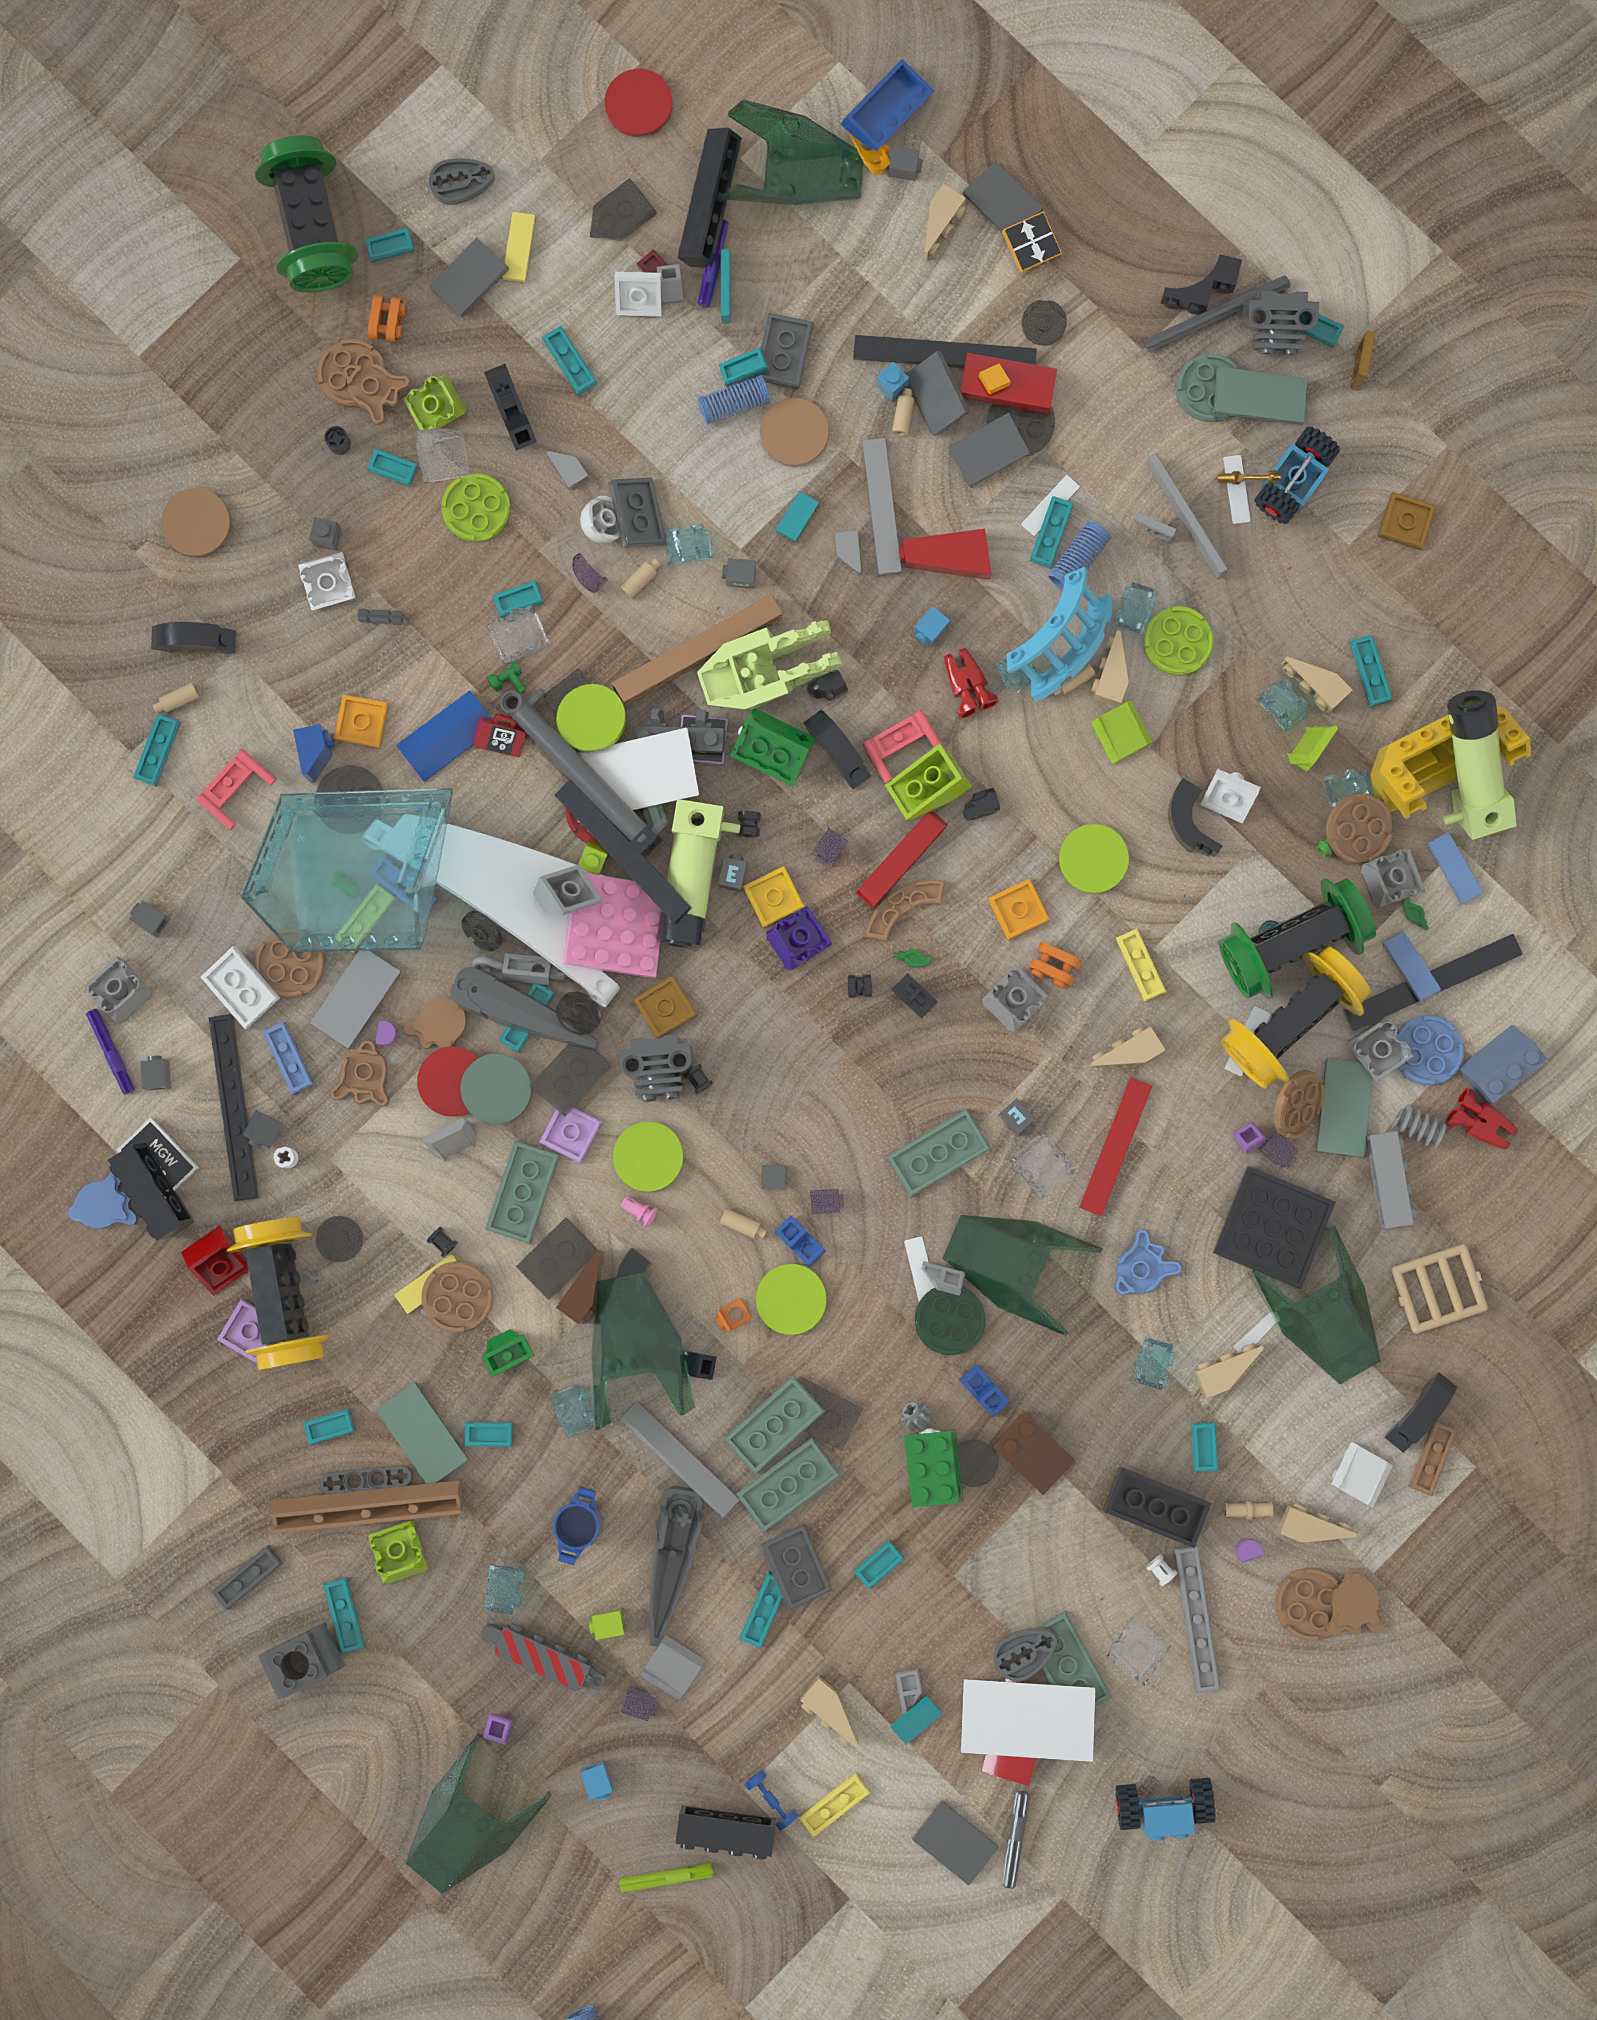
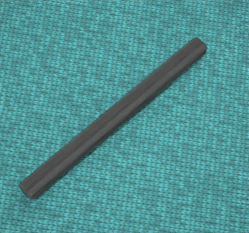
[1144,275,1290,352]

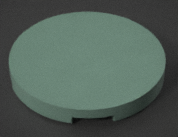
[1176,353,1239,422]
[460,1053,531,1124]

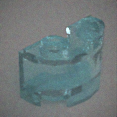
[665,524,713,565]
[1114,582,1159,635]
[995,656,1037,693]
[1256,679,1309,733]
[1322,768,1375,809]
[1133,1337,1175,1390]
[551,1384,596,1438]
[484,1564,524,1614]

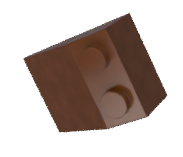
[556,1249,605,1324]
[991,1411,1075,1495]

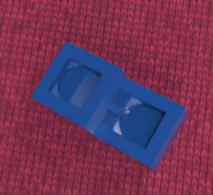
[775,1216,826,1267]
[959,1364,1010,1418]

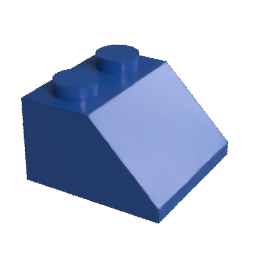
[293,724,335,783]

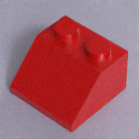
[181,1225,249,1296]

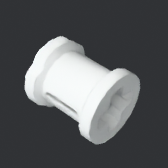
[273,1147,299,1169]
[1146,1554,1177,1586]

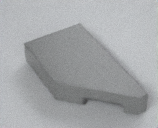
[547,451,589,490]
[1134,512,1176,543]
[835,531,861,574]
[921,1261,965,1296]
[895,1668,923,1715]

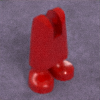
[944,648,999,719]
[1445,1087,1518,1150]

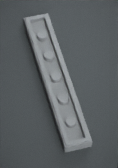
[862,438,902,576]
[1146,453,1227,579]
[620,1402,740,1518]
[1174,1545,1220,1693]

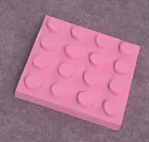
[564,872,662,979]

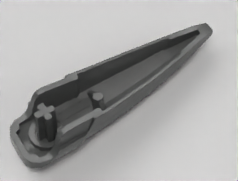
[451,967,599,1049]
[649,1486,703,1647]

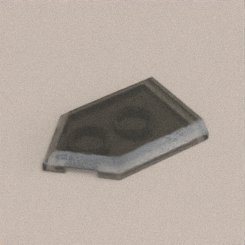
[590,178,657,241]

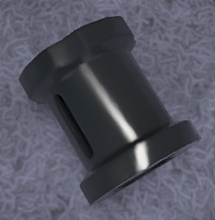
[683,1064,713,1095]
[427,1227,458,1258]

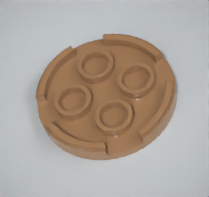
[317,339,386,407]
[760,398,829,467]
[161,488,231,558]
[1326,793,1393,863]
[254,928,325,998]
[1274,1069,1324,1139]
[422,1261,493,1332]
[1275,1568,1340,1641]

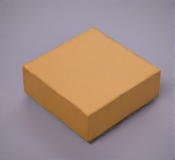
[979,364,1011,394]

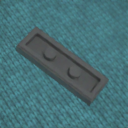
[212,1545,283,1611]

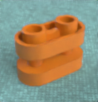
[368,294,407,343]
[1029,942,1083,989]

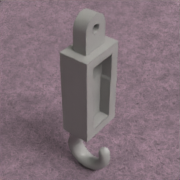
[472,953,567,985]

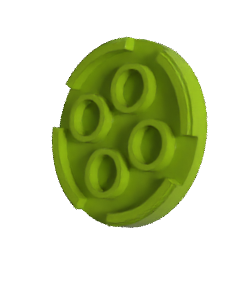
[441,473,510,542]
[1144,606,1214,676]
[556,684,626,753]
[1059,824,1129,894]
[613,1121,683,1192]
[756,1264,826,1335]

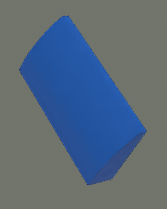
[840,59,934,151]

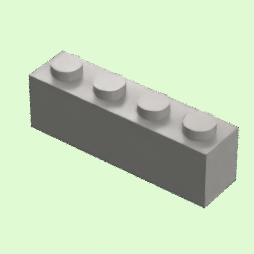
[1366,1131,1416,1229]

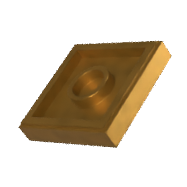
[1350,330,1375,391]
[1378,492,1436,550]
[633,975,697,1039]

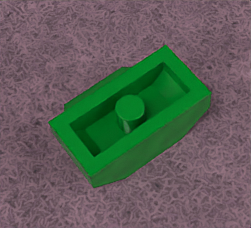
[481,1329,535,1377]

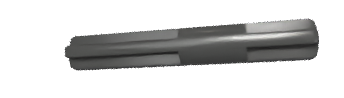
[1002,1791,1030,1889]

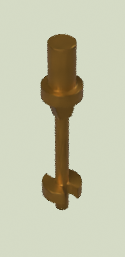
[1218,470,1282,485]

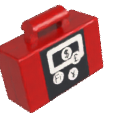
[473,713,526,757]

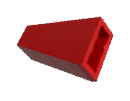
[899,529,991,580]

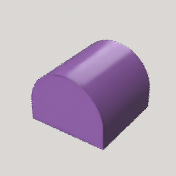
[375,1021,399,1047]
[1233,1121,1266,1155]
[1235,1538,1264,1563]
[483,1713,514,1745]

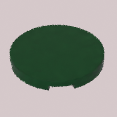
[915,1287,986,1355]

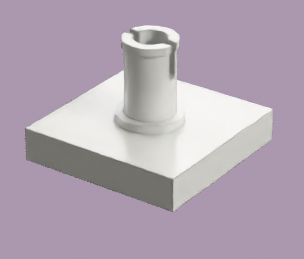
[614,271,662,316]
[1200,769,1261,823]

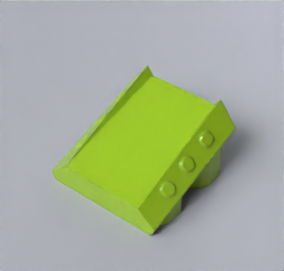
[403,374,467,436]
[1091,700,1153,765]
[1287,725,1338,772]
[368,1520,428,1584]

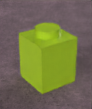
[578,839,609,875]
[589,1608,626,1640]

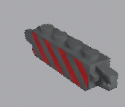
[481,1623,606,1691]

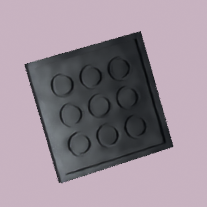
[1212,1166,1336,1289]

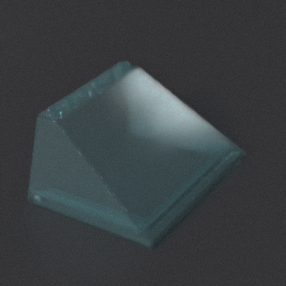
[240,788,453,952]

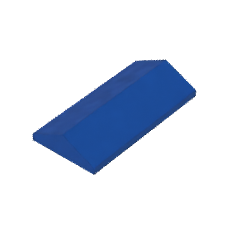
[396,690,492,782]

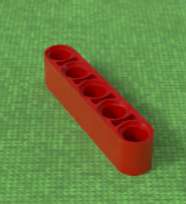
[855,811,948,909]

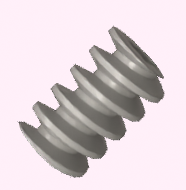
[1391,1104,1446,1150]

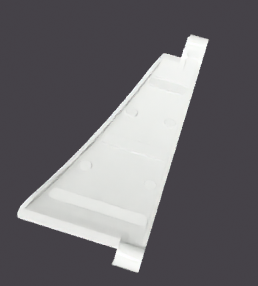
[362,814,620,1007]

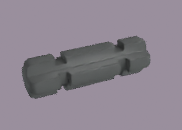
[358,609,403,625]

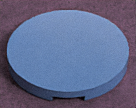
[1397,1015,1464,1085]

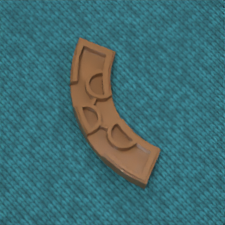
[864,880,945,942]

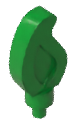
[1403,898,1429,931]
[893,949,931,967]

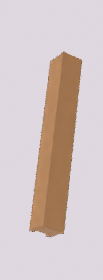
[611,594,783,707]
[270,1480,464,1534]

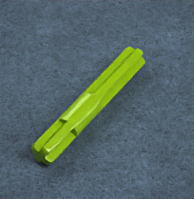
[619,1863,714,1893]

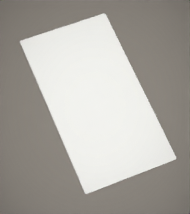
[578,728,699,822]
[961,1679,1095,1762]

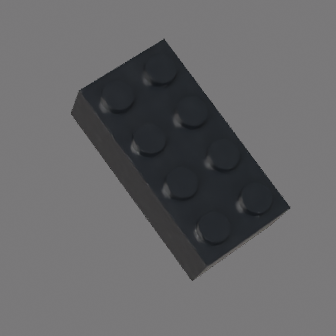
[108,1143,194,1241]
[1102,1466,1211,1548]
[675,1806,776,1859]

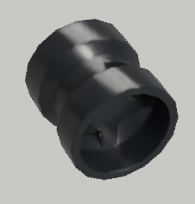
[324,426,351,455]
[737,811,761,838]
[848,974,872,998]

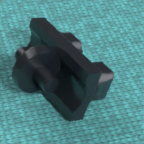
[891,973,938,1019]

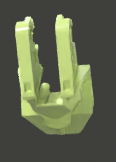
[697,620,842,710]

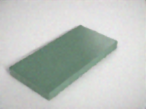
[1213,366,1307,425]
[1316,1058,1373,1157]
[886,1109,991,1197]
[485,1141,560,1244]
[724,1375,825,1474]
[376,1382,469,1484]
[736,1437,840,1532]
[1035,1611,1112,1706]

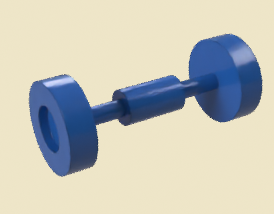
[744,1769,799,1831]

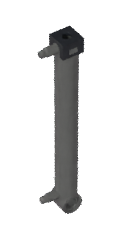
[500,688,669,857]

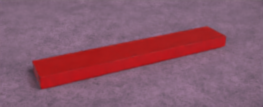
[1079,1077,1152,1216]

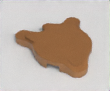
[344,363,410,425]
[403,996,467,1049]
[330,1040,389,1107]
[1327,1568,1384,1635]

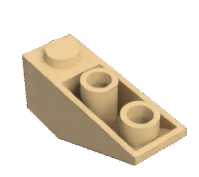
[924,183,967,261]
[1091,630,1129,707]
[1281,656,1353,713]
[1089,1026,1165,1068]
[1194,1343,1264,1398]
[1277,1503,1357,1543]
[800,1675,858,1748]

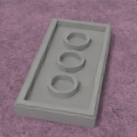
[310,946,401,1049]

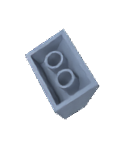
[1458,1025,1548,1104]

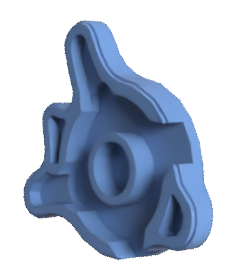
[68,1172,138,1229]
[1115,1229,1182,1295]

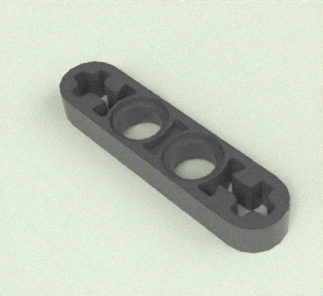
[320,1465,413,1494]

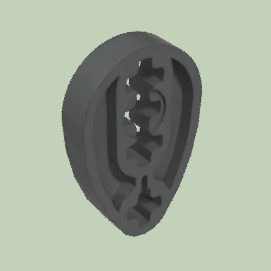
[429,158,495,205]
[993,1627,1058,1681]

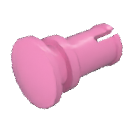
[620,1195,658,1228]

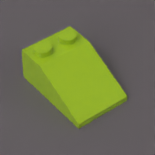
[885,743,972,821]

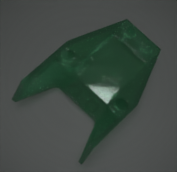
[721,99,864,205]
[943,1215,1103,1336]
[1248,1225,1381,1384]
[591,1272,696,1430]
[405,1733,552,1894]

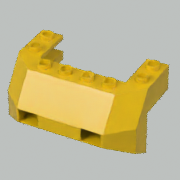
[1371,706,1531,819]

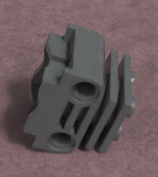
[1242,291,1319,355]
[619,1034,693,1102]
[258,1622,346,1700]

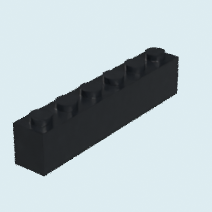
[677,128,742,267]

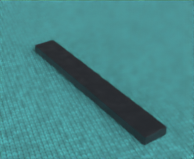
[853,335,1037,368]
[555,779,693,924]
[1343,934,1523,1031]
[208,1014,259,1202]

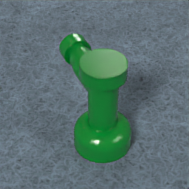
[486,662,527,694]

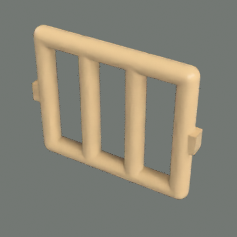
[1391,1244,1488,1334]

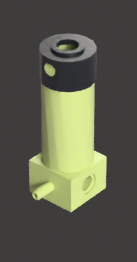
[1443,690,1517,840]
[656,799,740,948]

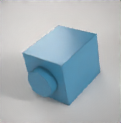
[876,362,909,401]
[914,606,950,646]
[580,1760,614,1801]

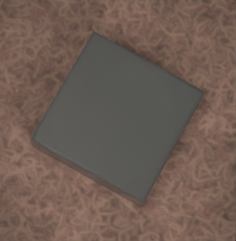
[762,1165,786,1189]

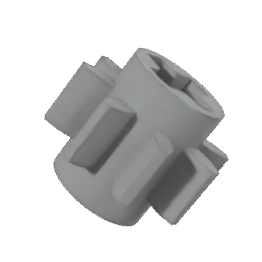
[901,1400,932,1431]

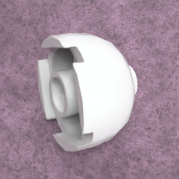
[580,496,620,543]

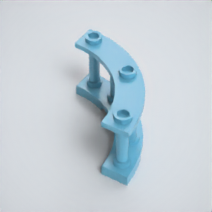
[1007,567,1113,702]

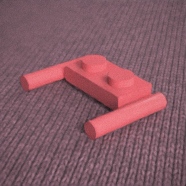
[862,710,943,784]
[196,749,277,830]

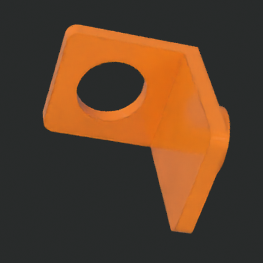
[715,1299,752,1332]

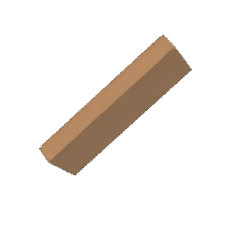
[1408,1421,1457,1496]

